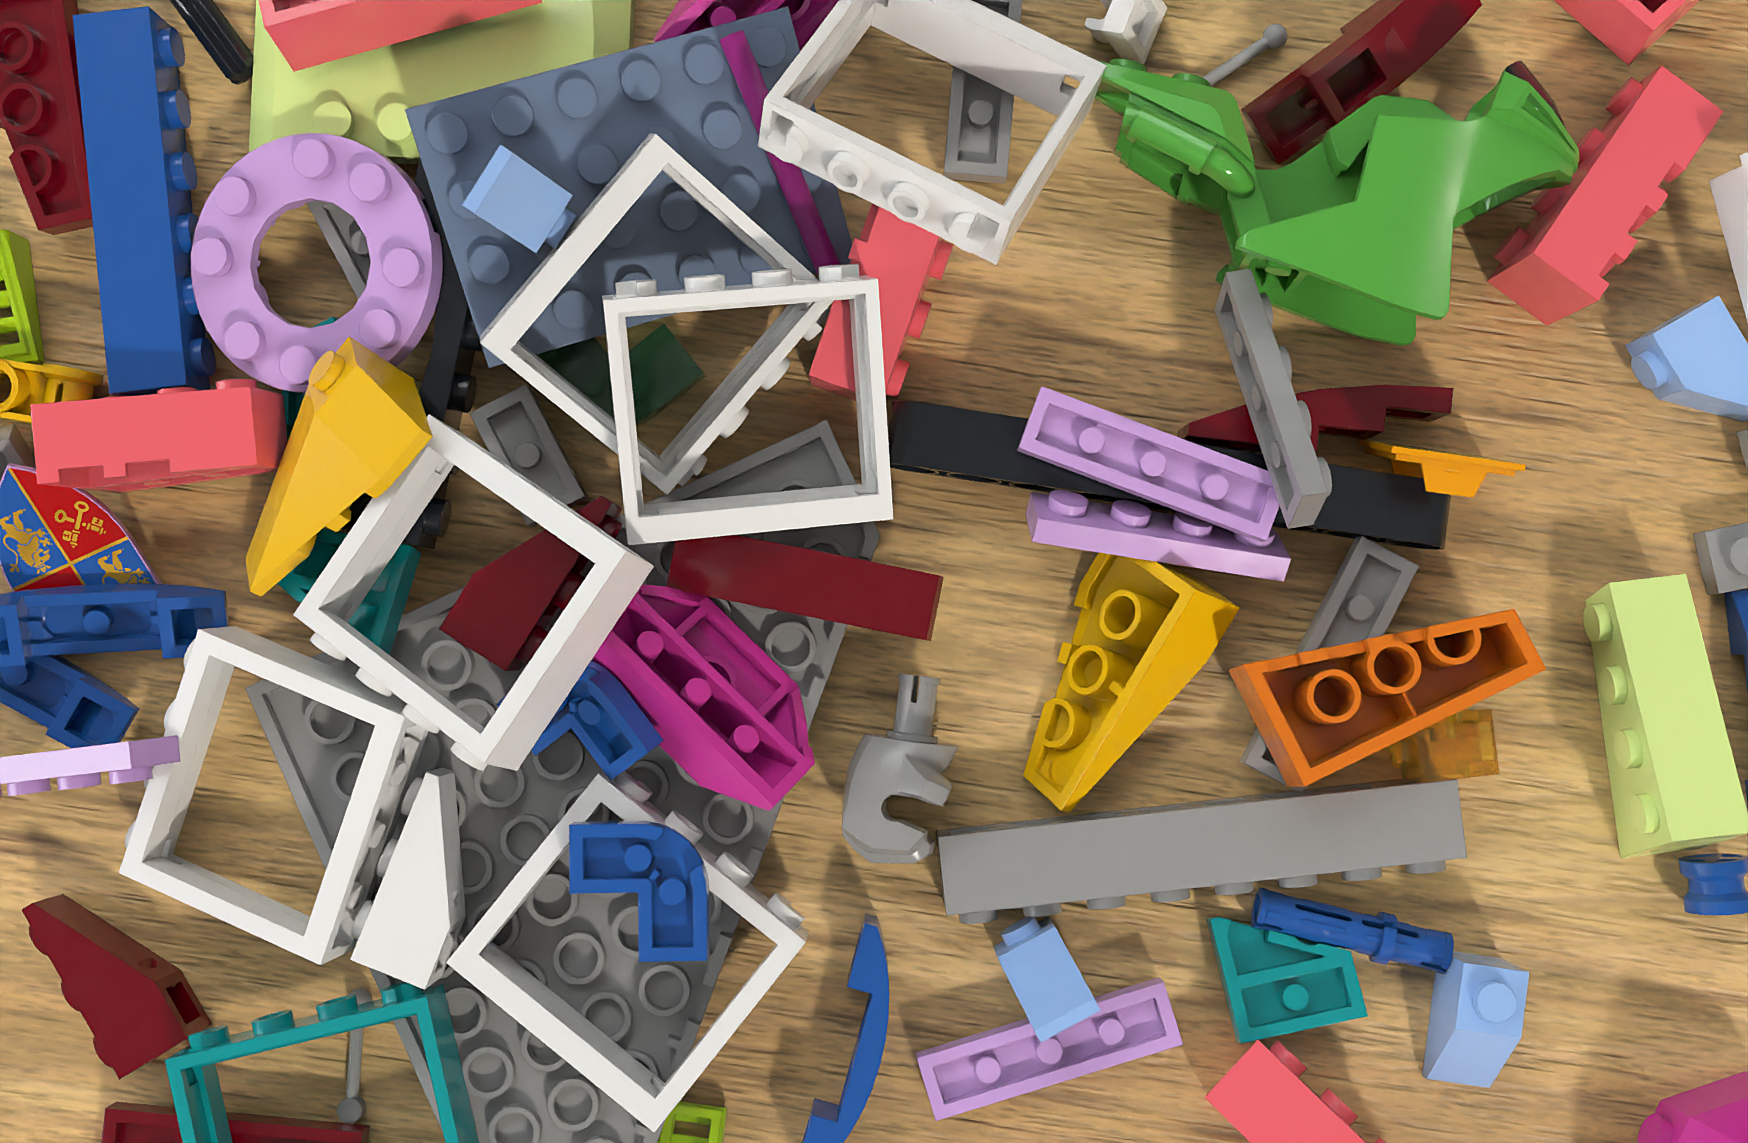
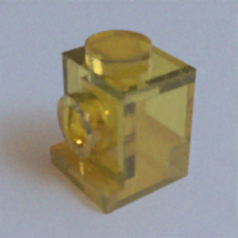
[1389,707,1500,783]

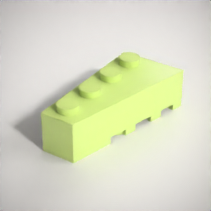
[1583,574,1748,859]

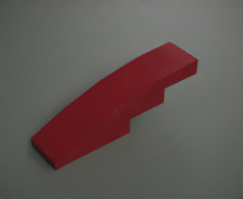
[1178,384,1453,453]
[666,535,944,641]

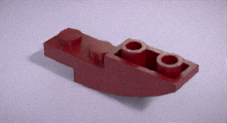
[1241,0,1482,165]

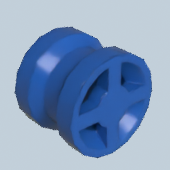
[1678,853,1748,915]

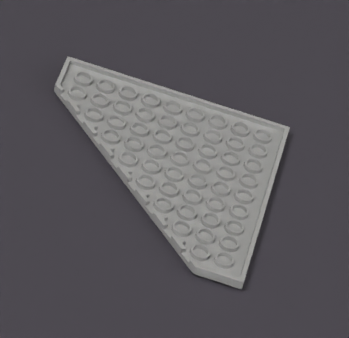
[245,420,880,1143]

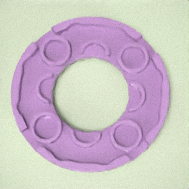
[191,133,443,393]

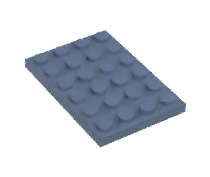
[405,7,852,368]

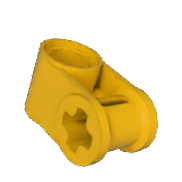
[0,359,104,427]

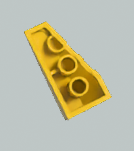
[245,336,433,597]
[1023,553,1240,813]

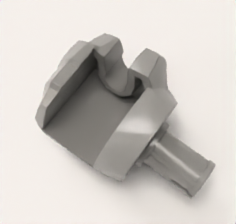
[842,673,959,864]

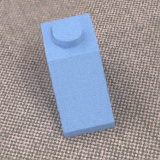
[462,145,576,253]
[1625,296,1748,422]
[993,917,1101,1043]
[1422,951,1529,1088]

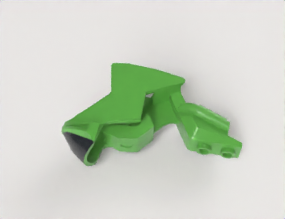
[1095,59,1580,346]

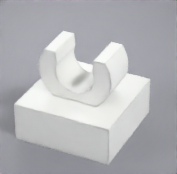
[1084,0,1167,64]

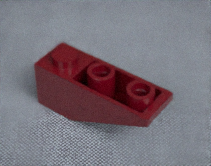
[439,496,622,671]
[22,894,212,1080]

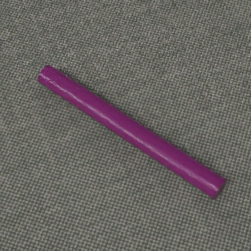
[719,30,841,278]

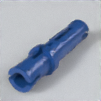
[1251,887,1454,974]

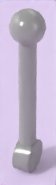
[1202,24,1287,87]
[337,988,373,1123]

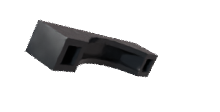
[342,158,483,549]

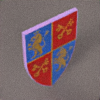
[0,463,162,656]

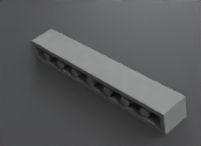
[936,775,1467,924]

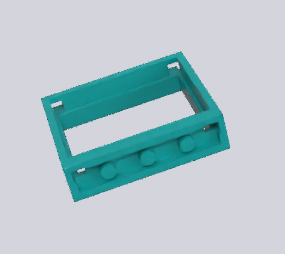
[165,982,479,1143]

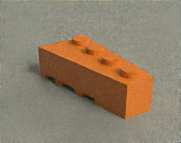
[1228,609,1546,787]

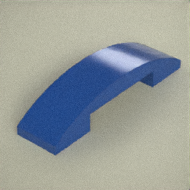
[0,584,230,667]
[0,655,140,748]
[802,913,889,1143]

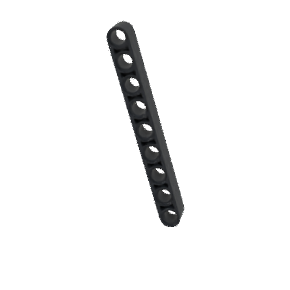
[888,401,1451,550]

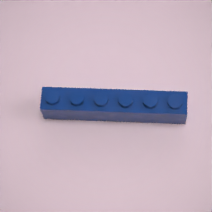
[72,6,216,396]

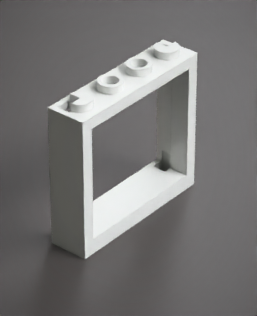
[758,0,1107,265]
[480,133,834,495]
[602,264,893,545]
[293,415,654,771]
[119,626,428,965]
[446,771,809,1132]

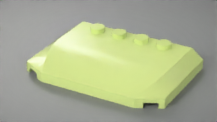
[249,0,635,164]

